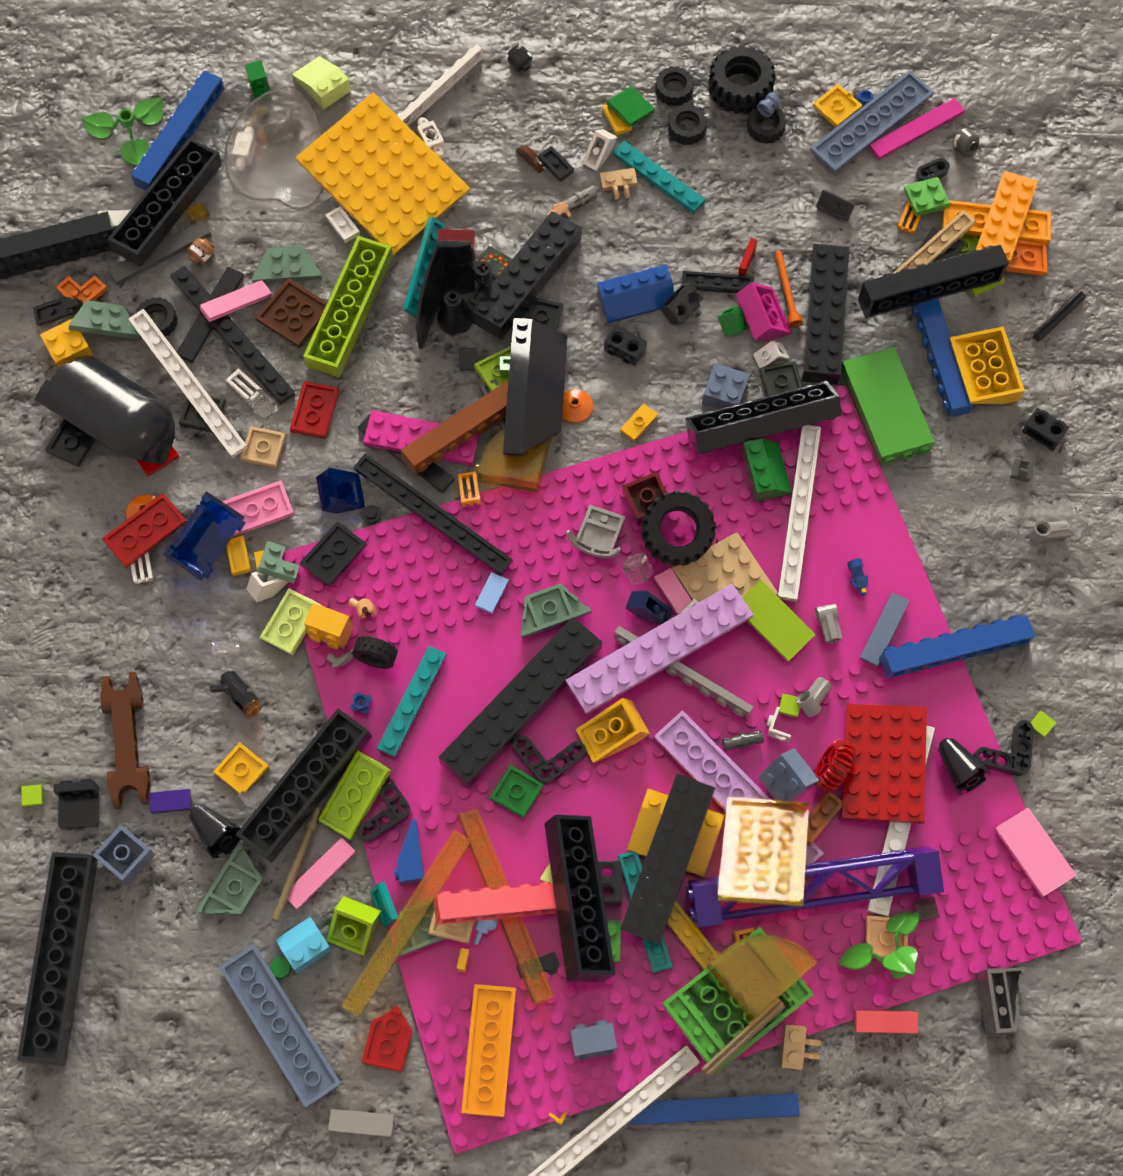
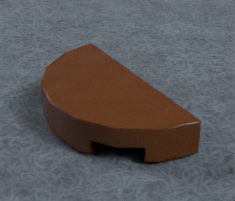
[516,145,543,174]

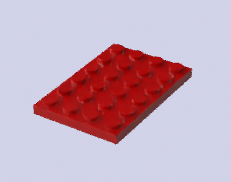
[842,704,927,824]

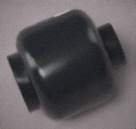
[507,45,532,72]

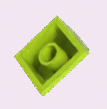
[326,896,381,956]

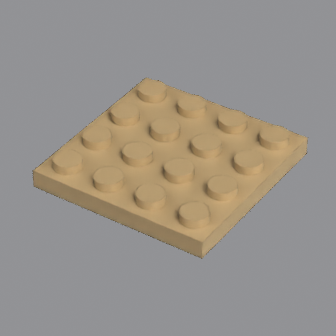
[672,532,778,602]

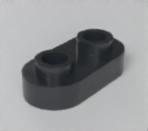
[916,158,950,182]

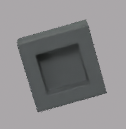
[1010,458,1033,482]

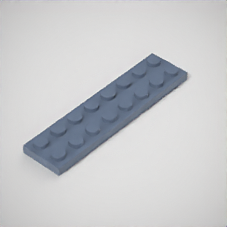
[810,70,934,174]
[219,944,342,1109]

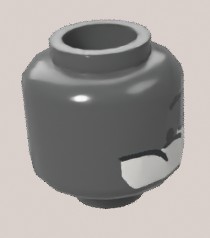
[953,128,980,155]

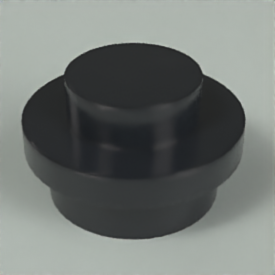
[362,505,381,524]

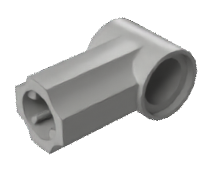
[1029,520,1071,543]
[815,604,843,644]
[796,677,832,717]

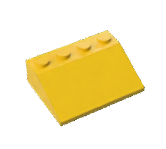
[950,326,1025,404]
[627,789,725,878]

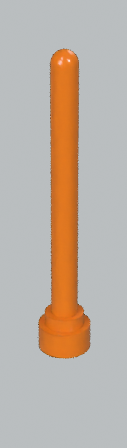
[775,251,803,328]

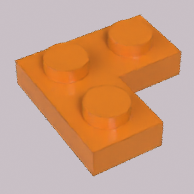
[56,275,108,311]

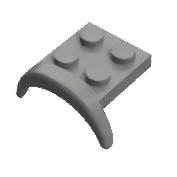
[566,505,625,559]

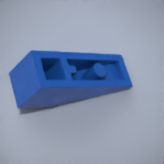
[394,819,425,886]

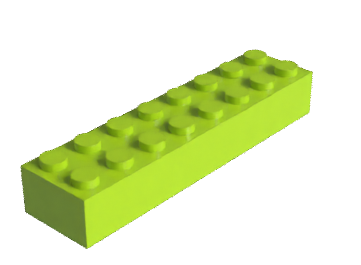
[303,236,393,378]

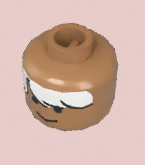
[187,238,214,265]

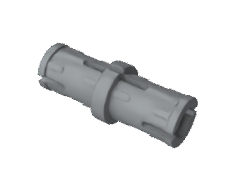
[565,186,597,210]

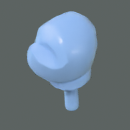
[473,920,498,945]

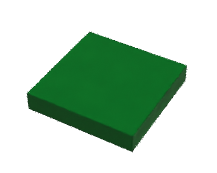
[606,86,655,127]
[489,764,544,819]

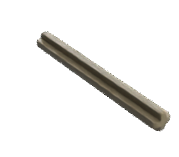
[701,999,785,1077]

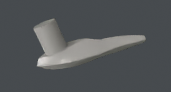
[327,649,354,668]

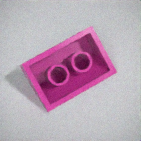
[736,282,792,342]

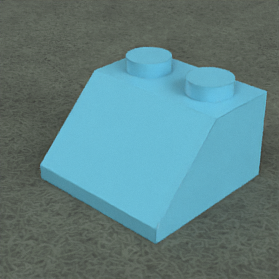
[276,917,332,974]

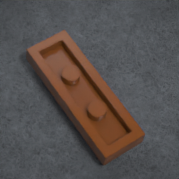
[793,792,843,846]

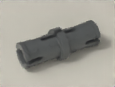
[722,731,764,751]

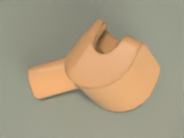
[348,598,377,619]

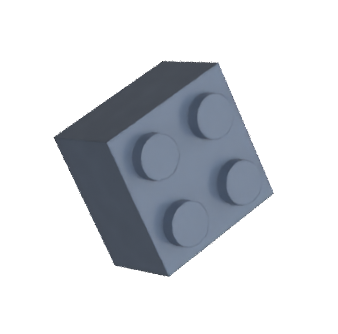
[702,363,750,409]
[758,748,819,809]
[93,825,155,886]
[570,1020,617,1061]

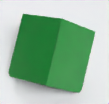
[717,306,747,336]

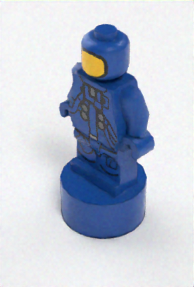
[847,558,868,596]

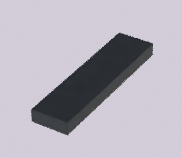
[682,271,754,293]

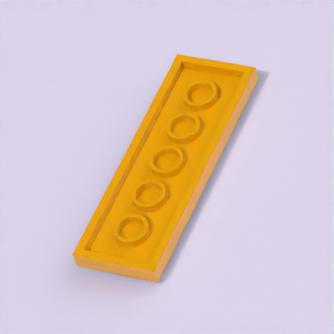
[976,171,1038,265]
[942,200,1051,245]
[461,984,516,1117]

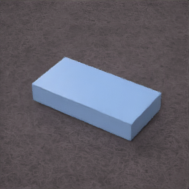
[475,572,509,615]

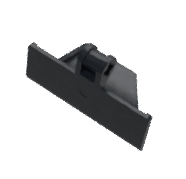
[415,240,492,349]

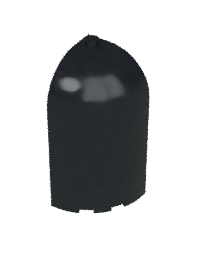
[34,356,175,465]

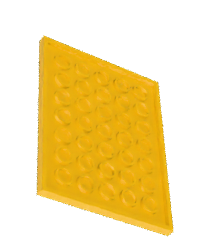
[295,92,470,257]

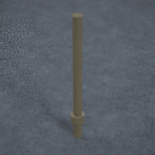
[271,807,322,922]

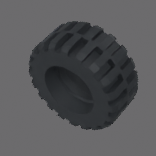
[708,45,776,114]
[641,490,716,566]

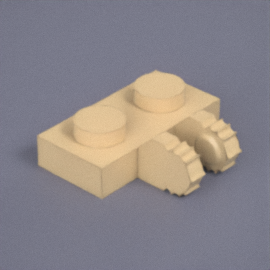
[600,168,637,200]
[780,1024,821,1070]

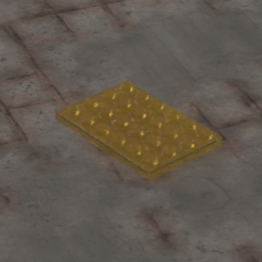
[718,797,809,906]

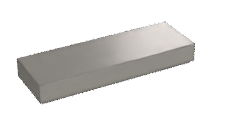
[328,1109,395,1137]

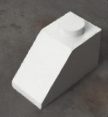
[582,129,618,171]
[246,572,289,602]

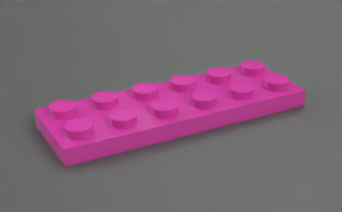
[363,410,480,466]

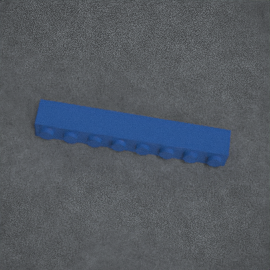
[131,70,225,190]
[911,299,973,417]
[879,615,1035,679]

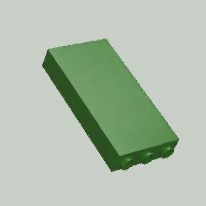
[841,347,934,464]

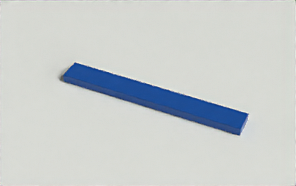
[630,1093,800,1125]

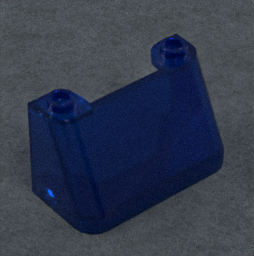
[163,491,246,580]

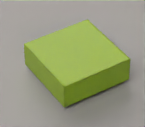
[778,693,800,718]
[1030,711,1056,739]
[21,784,44,807]

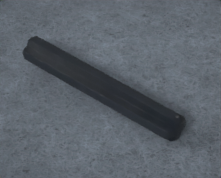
[1033,291,1086,342]

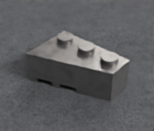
[977,967,1025,1036]

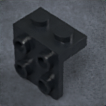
[53,779,99,829]

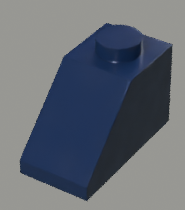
[625,591,672,625]

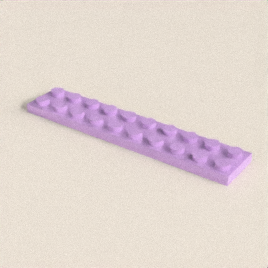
[566,583,754,715]
[654,710,824,882]

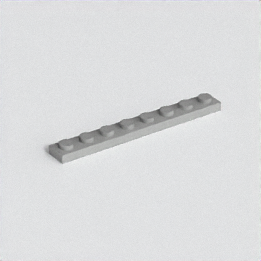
[614,626,753,718]

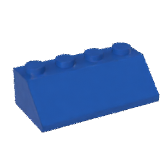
[597,264,674,323]

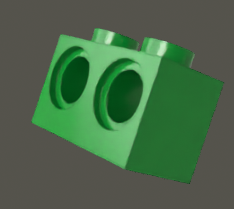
[245,60,272,102]

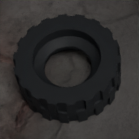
[655,66,694,106]
[668,105,707,145]
[747,106,786,144]
[135,297,178,337]
[352,636,398,669]

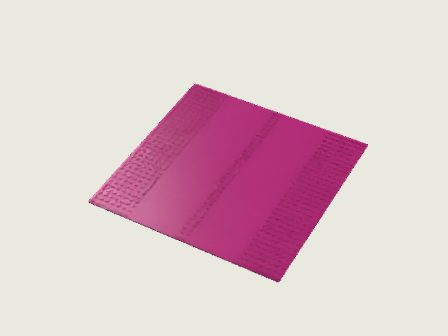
[281,385,1081,1154]

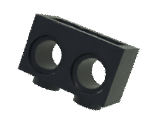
[659,282,704,324]
[604,324,647,366]
[1022,408,1069,451]
[598,861,623,906]

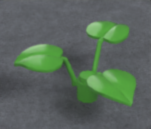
[82,98,163,166]
[839,911,919,979]

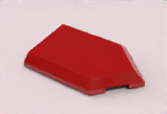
[361,1005,412,1073]

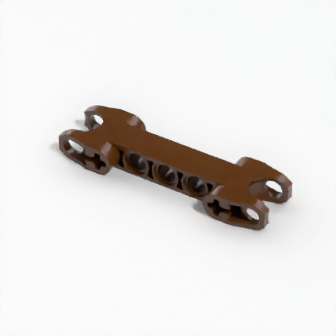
[100,672,151,809]

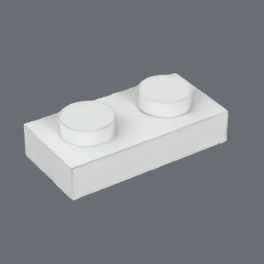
[326,206,360,244]

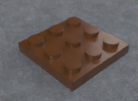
[255,278,327,348]

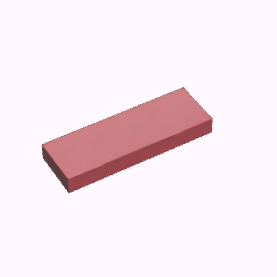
[855,1010,918,1033]

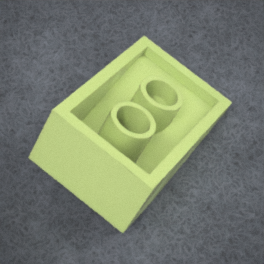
[292,56,351,110]

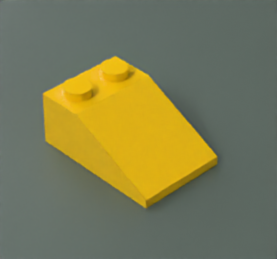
[575,698,650,763]

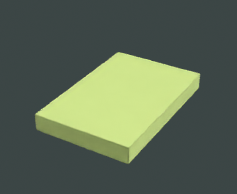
[259,588,322,656]

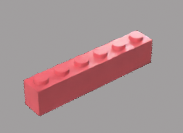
[433,882,557,925]

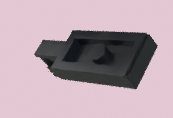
[33,297,83,326]

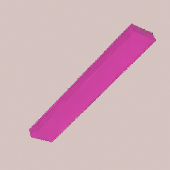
[869,98,965,160]

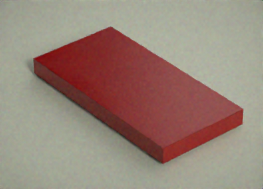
[102,493,187,568]

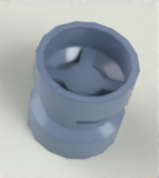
[757,92,782,117]

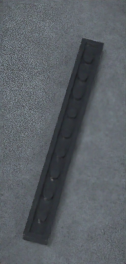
[170,266,295,405]
[353,453,513,576]

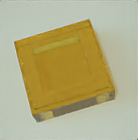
[186,202,209,223]

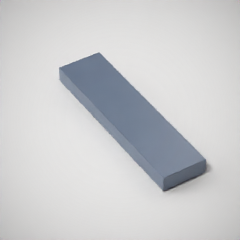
[860,592,910,667]

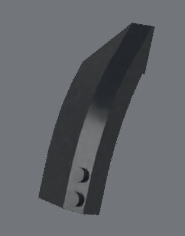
[503,318,568,456]

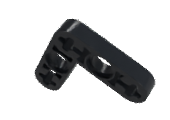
[973,720,1034,776]
[512,735,586,785]
[358,776,411,843]

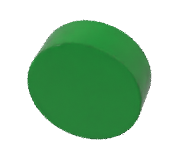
[270,957,291,979]

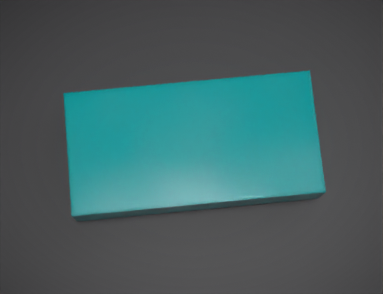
[370,882,399,928]

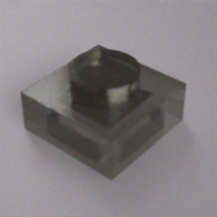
[913,897,940,922]

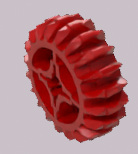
[814,739,856,792]

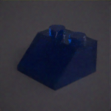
[316,468,365,514]

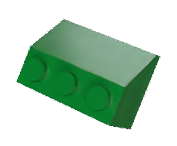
[742,439,792,502]

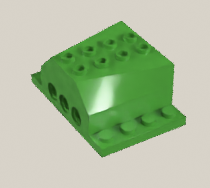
[661,927,814,1074]

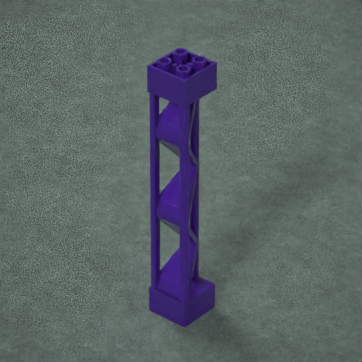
[685,846,944,928]

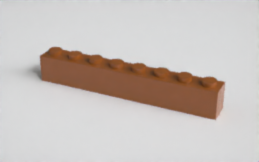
[401,381,508,475]

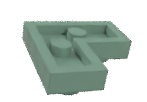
[257,541,300,584]

